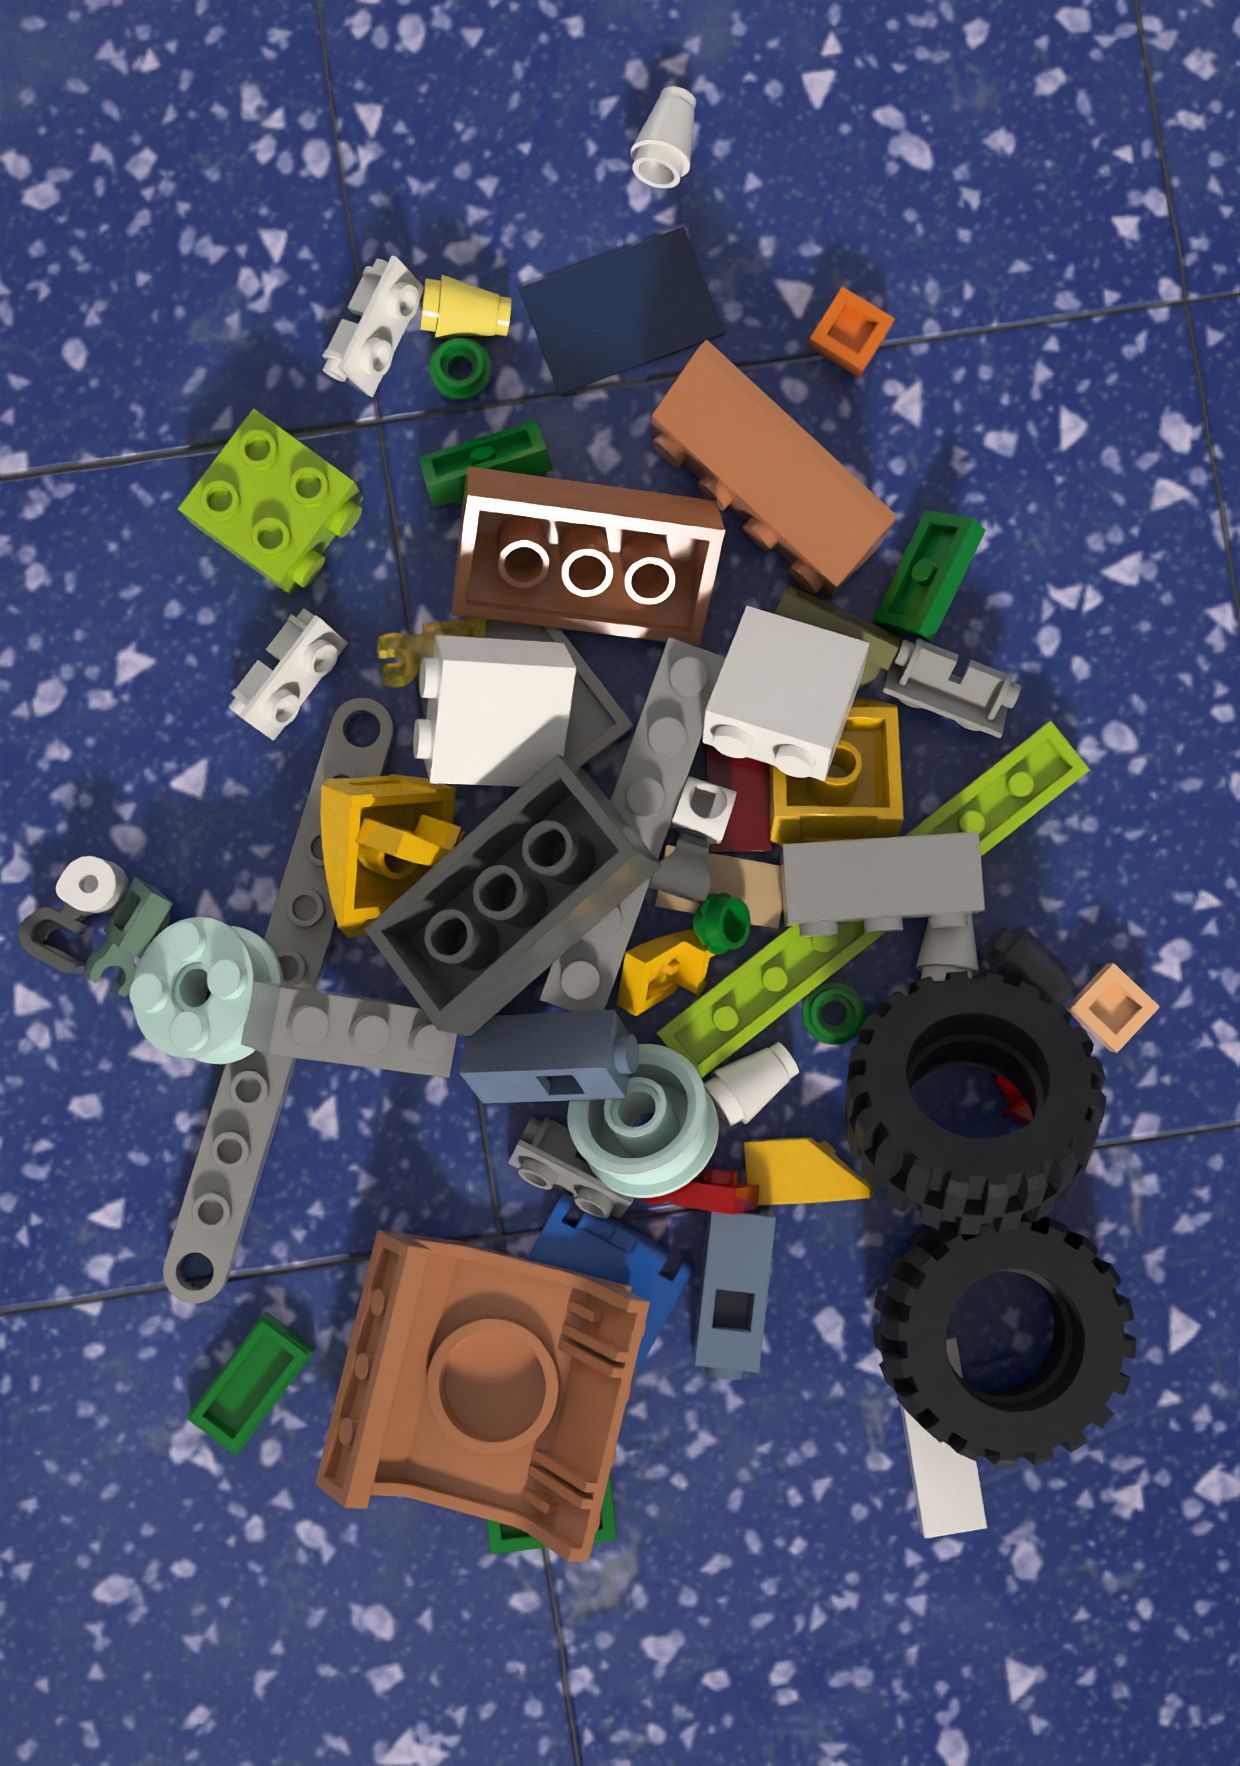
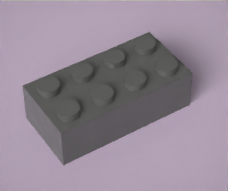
[364,754,662,1036]

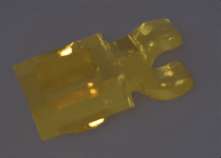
[377,618,488,687]

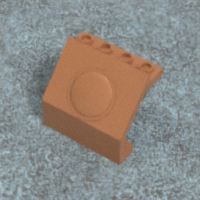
[315,1230,650,1562]

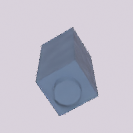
[459,1010,639,1103]
[692,1208,776,1380]

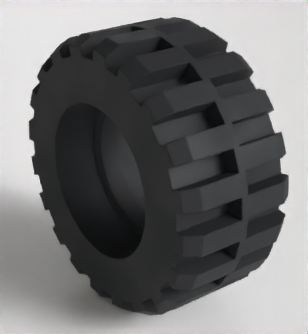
[844,971,1107,1235]
[873,1213,1137,1467]

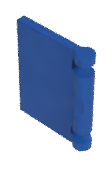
[527,1191,696,1369]

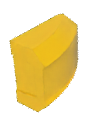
[770,698,904,846]
[320,774,456,938]

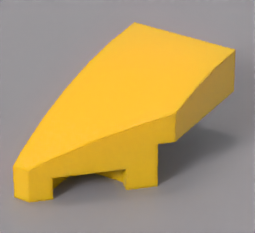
[355,814,465,866]
[617,929,729,1016]
[744,1137,875,1205]

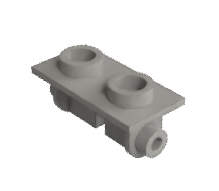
[883,638,1021,738]
[508,1116,634,1220]

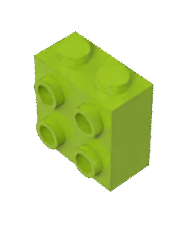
[178,408,364,596]

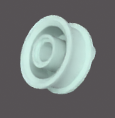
[129,917,284,1064]
[567,1044,719,1198]

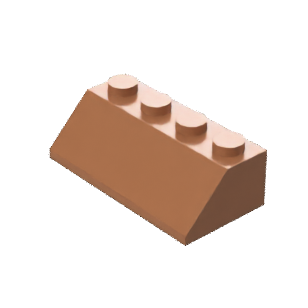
[651,339,898,600]
[452,466,725,646]

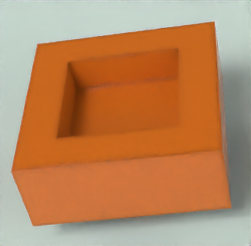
[807,286,895,379]

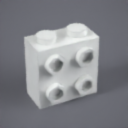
[702,606,870,781]
[413,635,576,787]

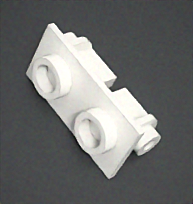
[322,256,424,397]
[228,608,348,741]

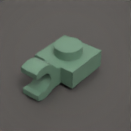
[84,877,173,997]

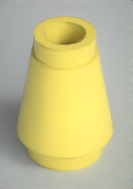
[420,274,512,338]

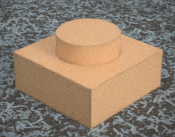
[1065,963,1160,1053]

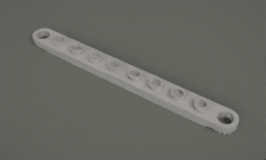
[163,698,396,1304]

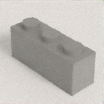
[779,832,985,937]
[241,980,457,1078]

